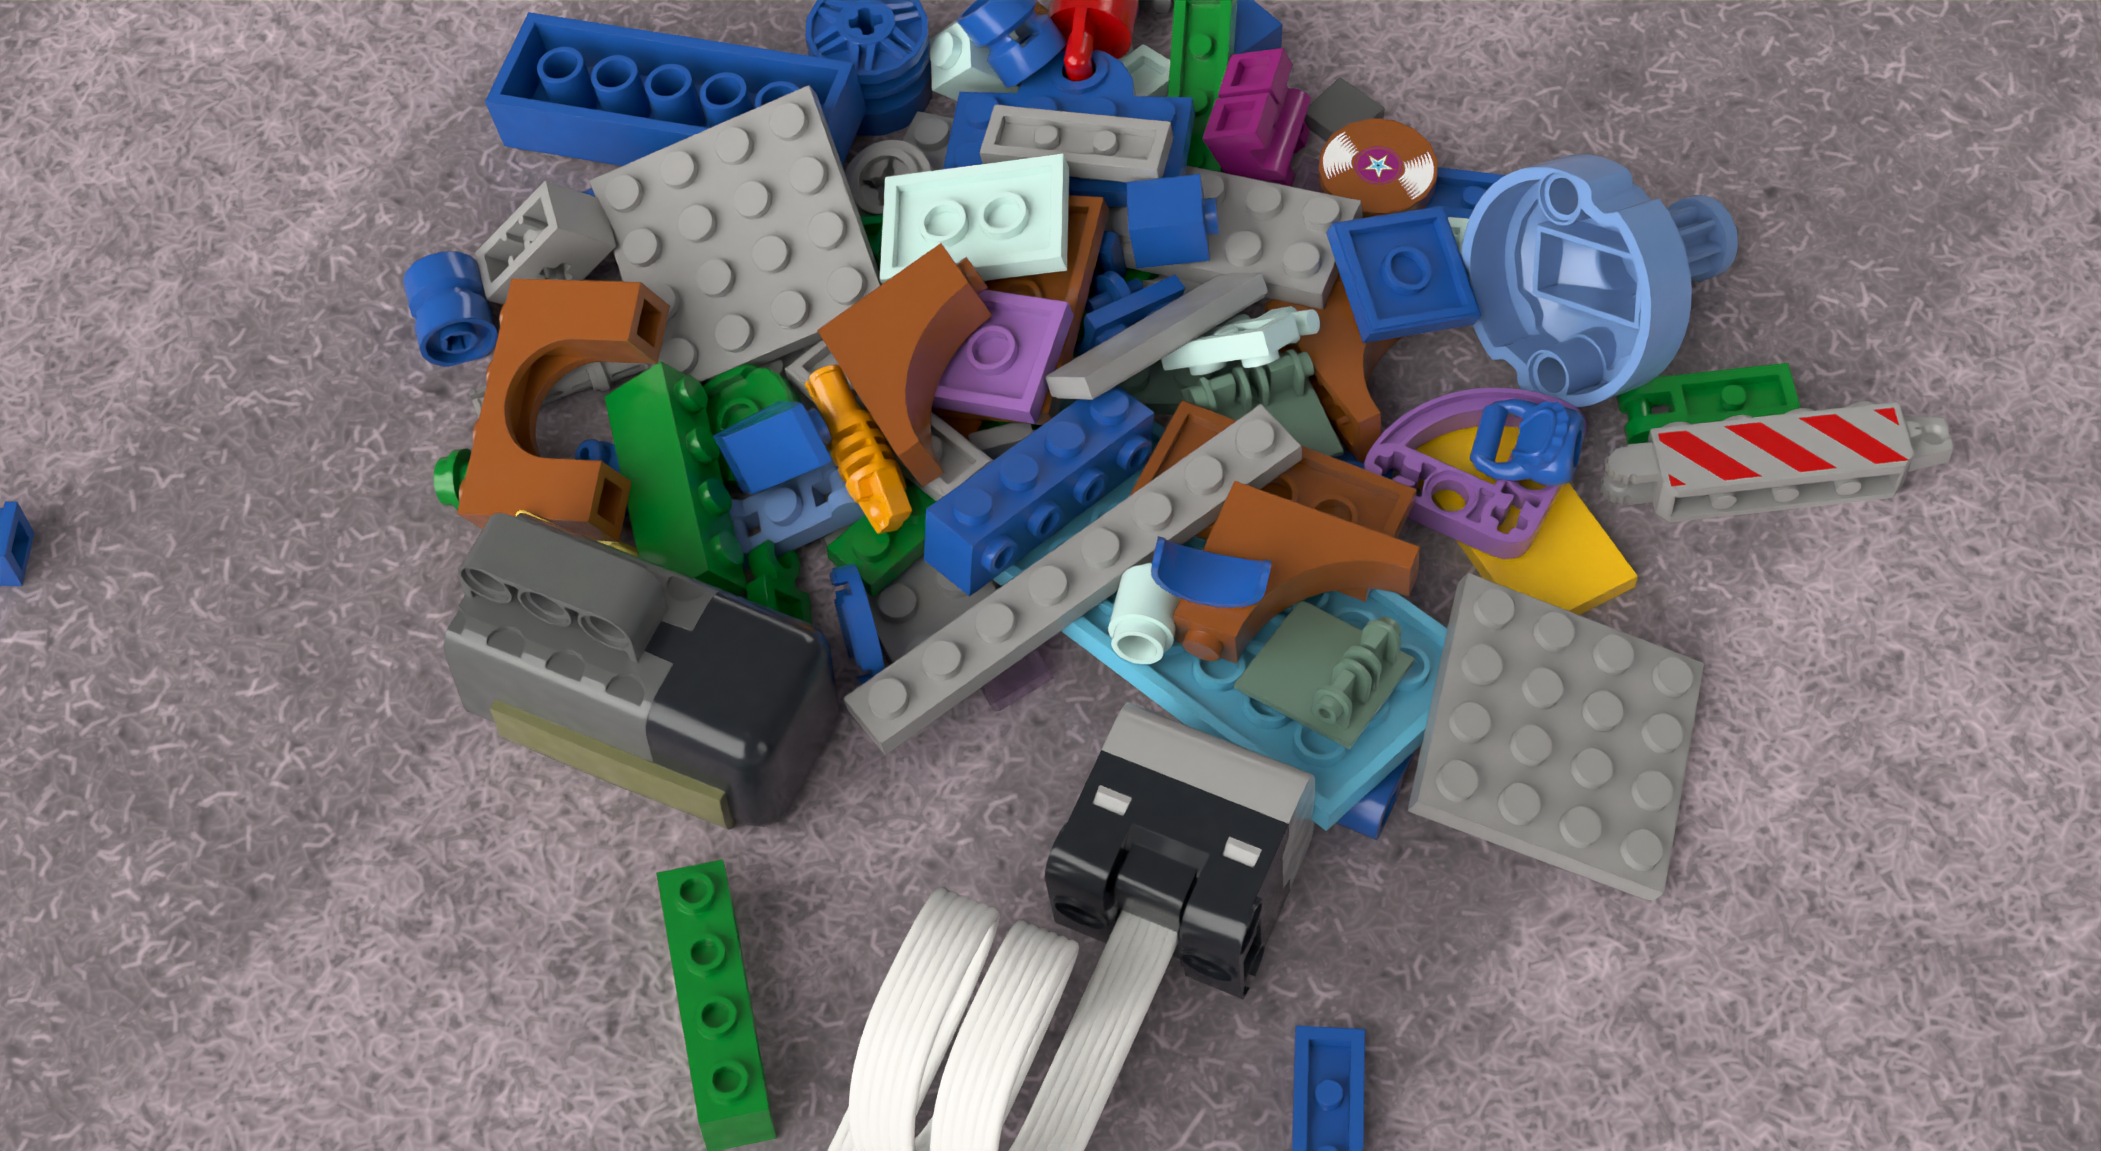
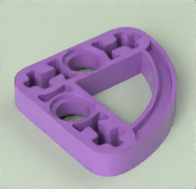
[1363,388,1587,559]

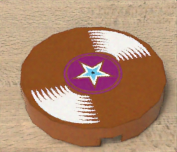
[1318,118,1438,218]

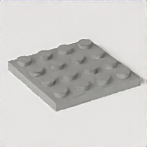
[590,85,882,386]
[1407,572,1704,901]

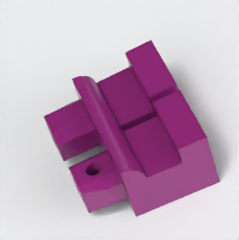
[1202,48,1311,187]

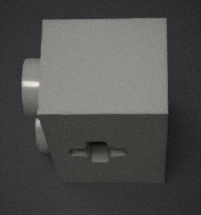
[475,181,616,305]

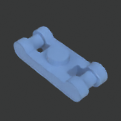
[730,452,865,570]

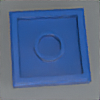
[1326,206,1482,343]

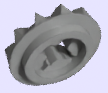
[845,140,934,217]

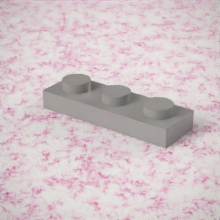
[980,105,1174,182]

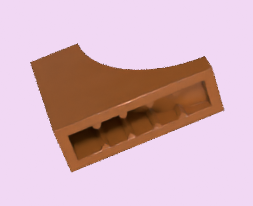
[817,243,992,487]
[1264,273,1404,463]
[1173,481,1420,664]

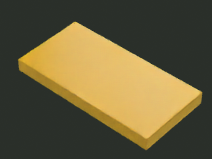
[1415,426,1638,615]

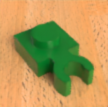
[746,540,813,625]

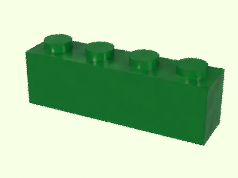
[604,361,747,595]

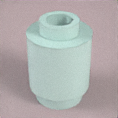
[1108,563,1181,664]

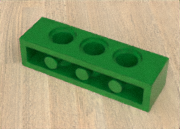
[656,859,776,1151]

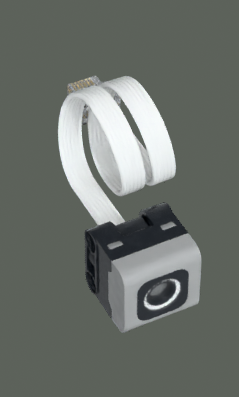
[828,702,1315,1151]

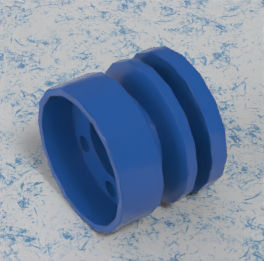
[805,0,932,136]

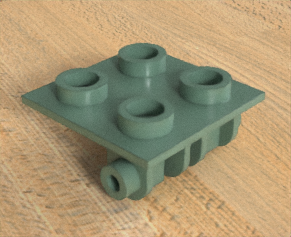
[1180,349,1344,458]
[1234,600,1415,749]

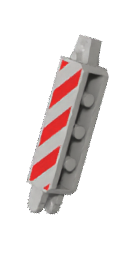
[1600,401,1954,522]

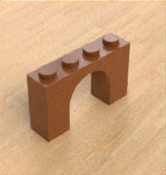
[457,278,670,542]

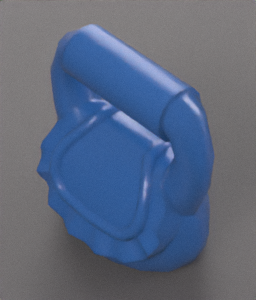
[1470,398,1585,486]

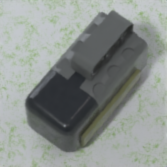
[443,513,839,830]

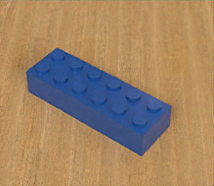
[485,12,867,167]

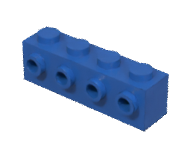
[924,385,1154,597]

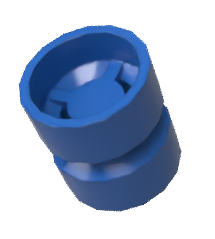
[956,0,1067,88]
[403,251,498,367]

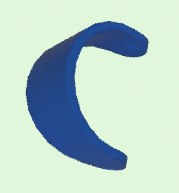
[1151,536,1272,608]

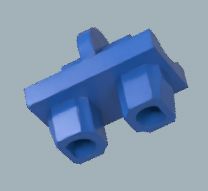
[1074,271,1186,357]

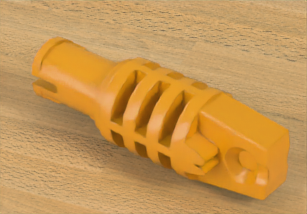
[805,364,912,534]

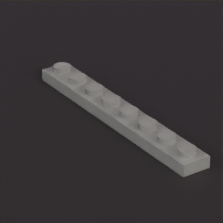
[843,404,1302,755]

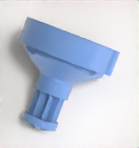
[1461,154,1738,407]

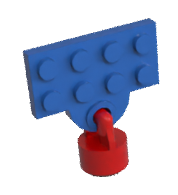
[943,0,1195,207]

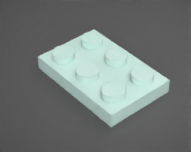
[880,154,1069,284]

